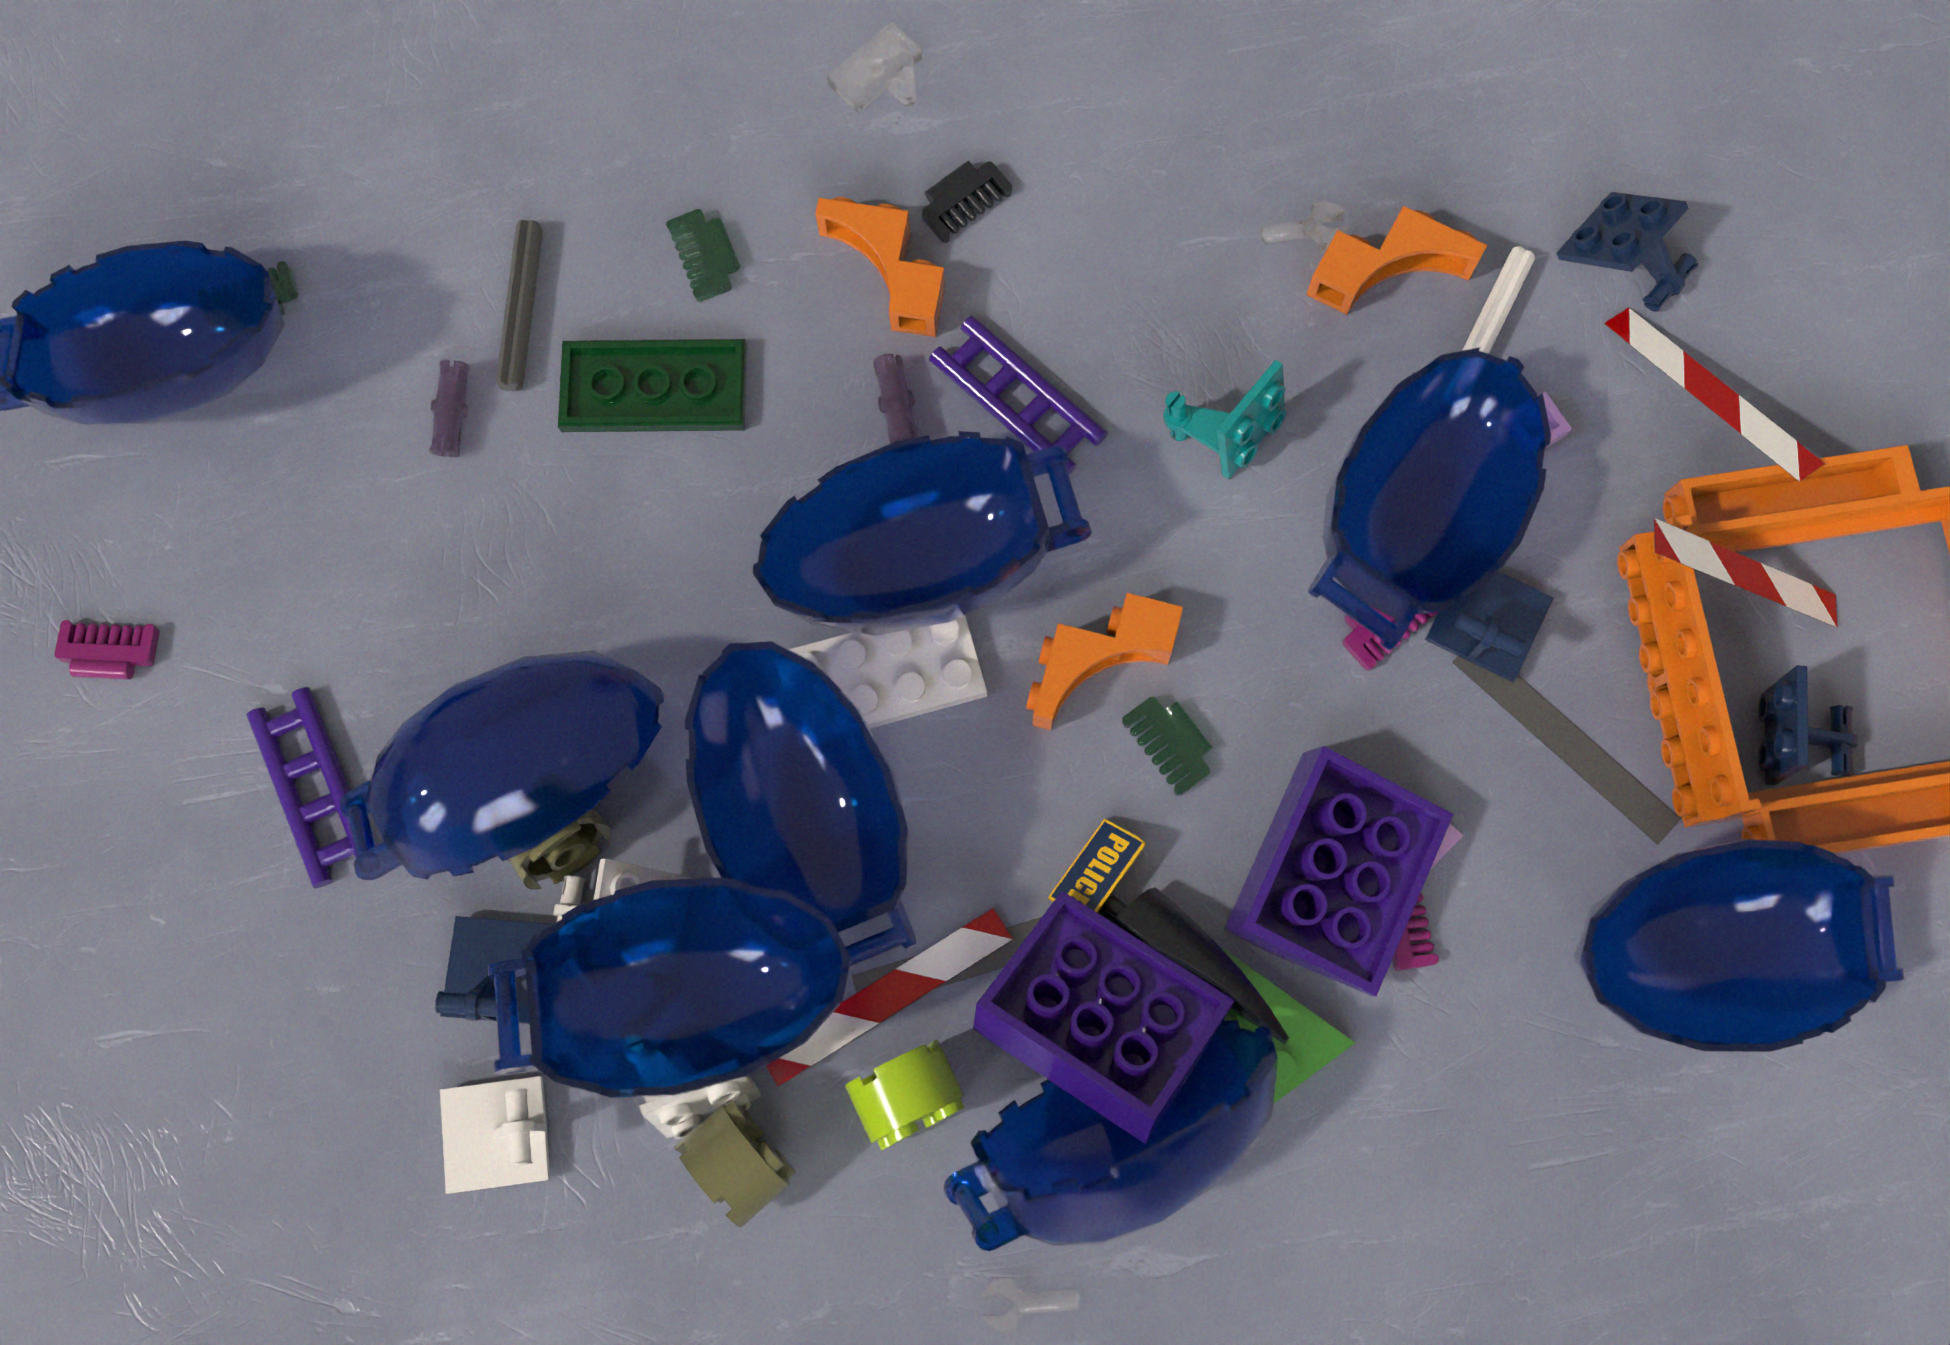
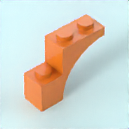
[815,197,945,337]
[1306,206,1487,315]
[1026,593,1183,730]

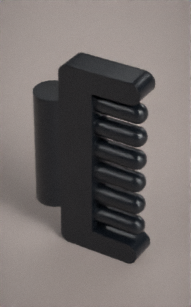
[922,161,1012,243]

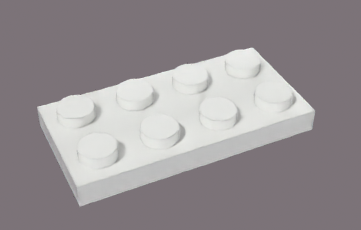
[777,603,987,747]

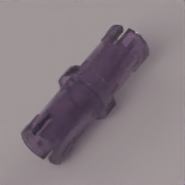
[873,354,920,449]
[429,360,470,457]

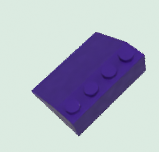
[1224,746,1454,997]
[973,891,1235,1144]

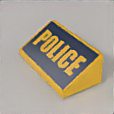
[1048,818,1146,913]

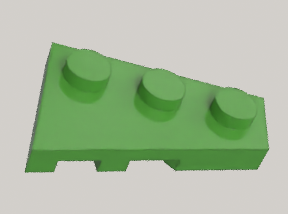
[1218,948,1355,1104]

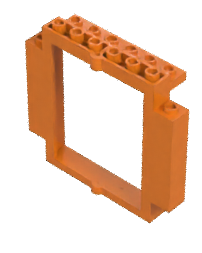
[1617,445,1950,867]

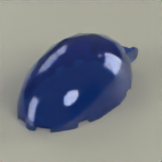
[0,240,285,425]
[1307,347,1551,651]
[752,431,1092,636]
[685,641,916,983]
[339,650,665,881]
[1573,839,1904,1052]
[488,877,851,1098]
[944,1020,1278,1251]

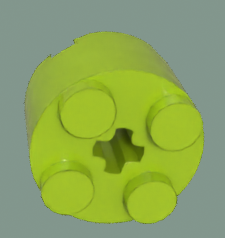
[845,1040,965,1151]

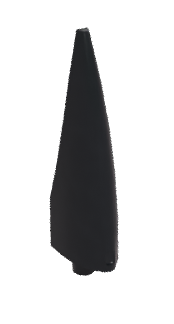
[1101,887,1290,1045]

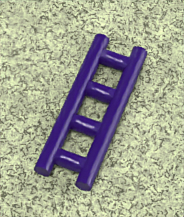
[929,316,1108,478]
[246,687,378,888]

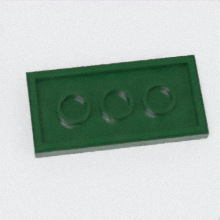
[558,339,747,432]

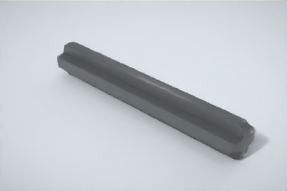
[496,220,543,391]

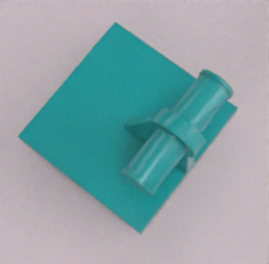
[1163,360,1287,479]

